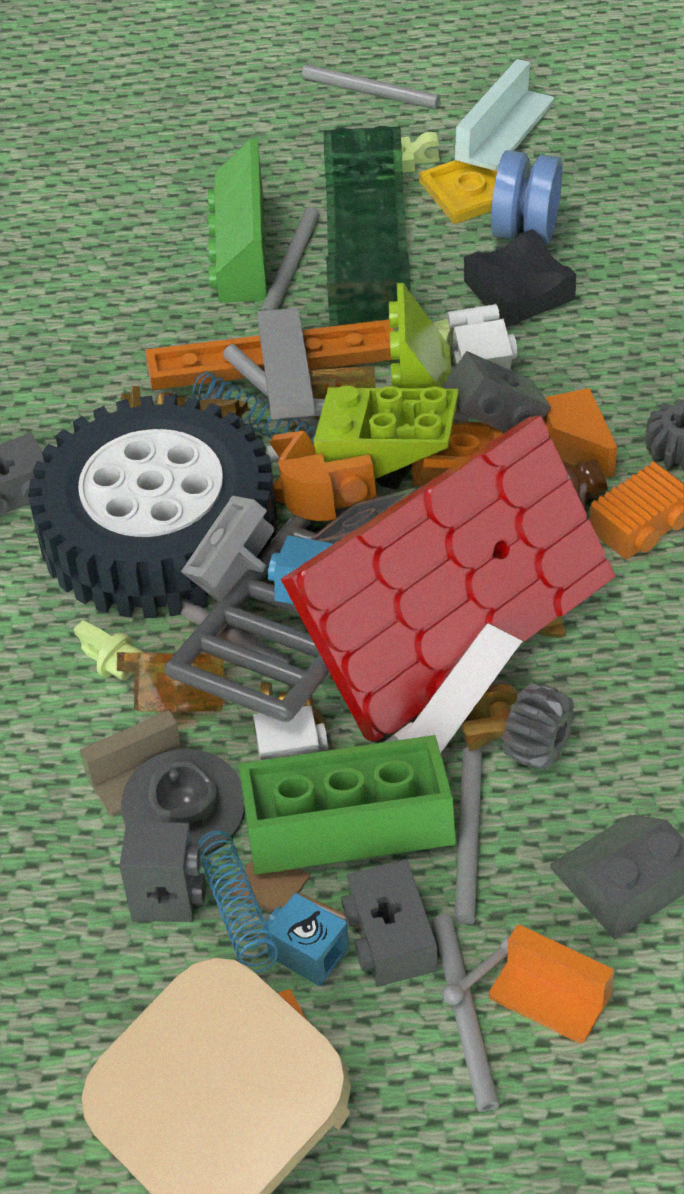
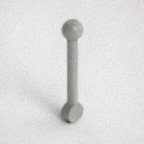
[442,935,511,1005]

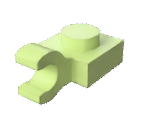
[372,132,440,175]

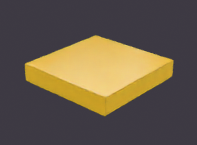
[419,160,498,224]

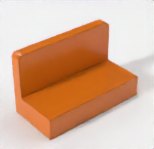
[489,924,615,1044]

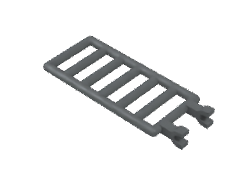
[164,506,351,722]

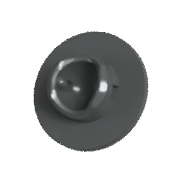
[121,749,245,855]

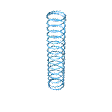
[192,372,317,444]
[197,831,278,973]

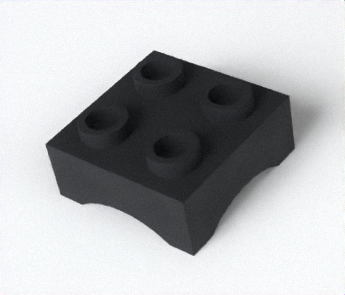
[464,229,577,327]

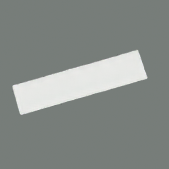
[401,623,522,753]

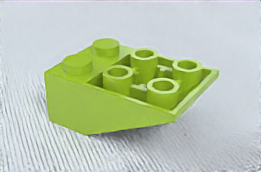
[389,283,451,389]
[314,386,459,479]

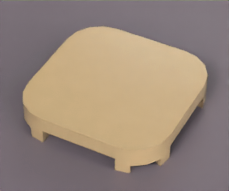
[81,958,351,1194]

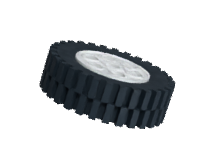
[29,395,277,618]

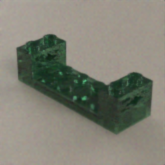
[323,126,410,327]

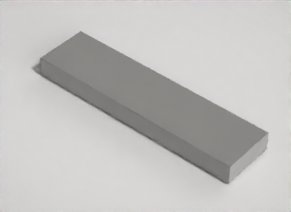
[257,308,315,420]

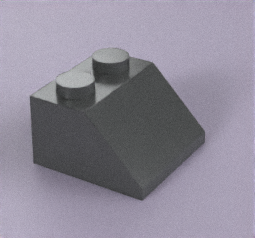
[550,814,684,940]

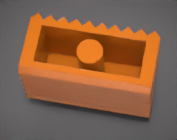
[590,461,684,560]

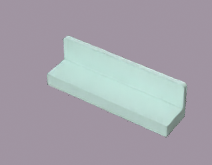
[455,59,554,170]

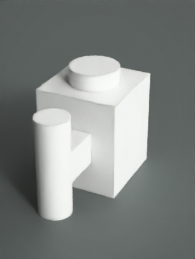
[447,304,518,370]
[253,705,328,760]

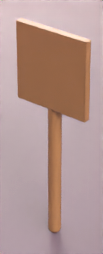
[228,860,358,929]

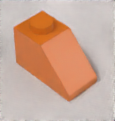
[543,388,617,478]

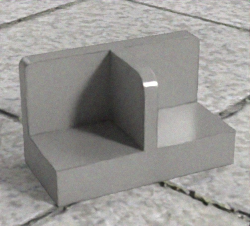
[181,496,274,602]

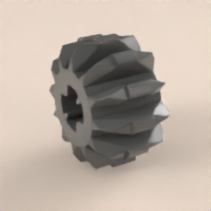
[644,399,684,470]
[502,683,575,770]

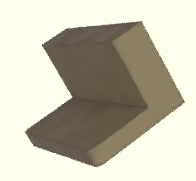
[80,710,183,817]

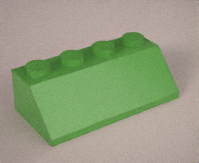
[208,138,267,303]
[239,735,456,875]

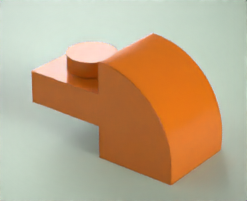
[278,453,377,521]

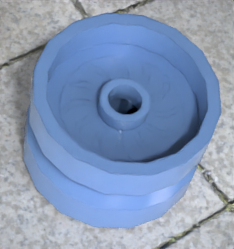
[491,150,563,244]

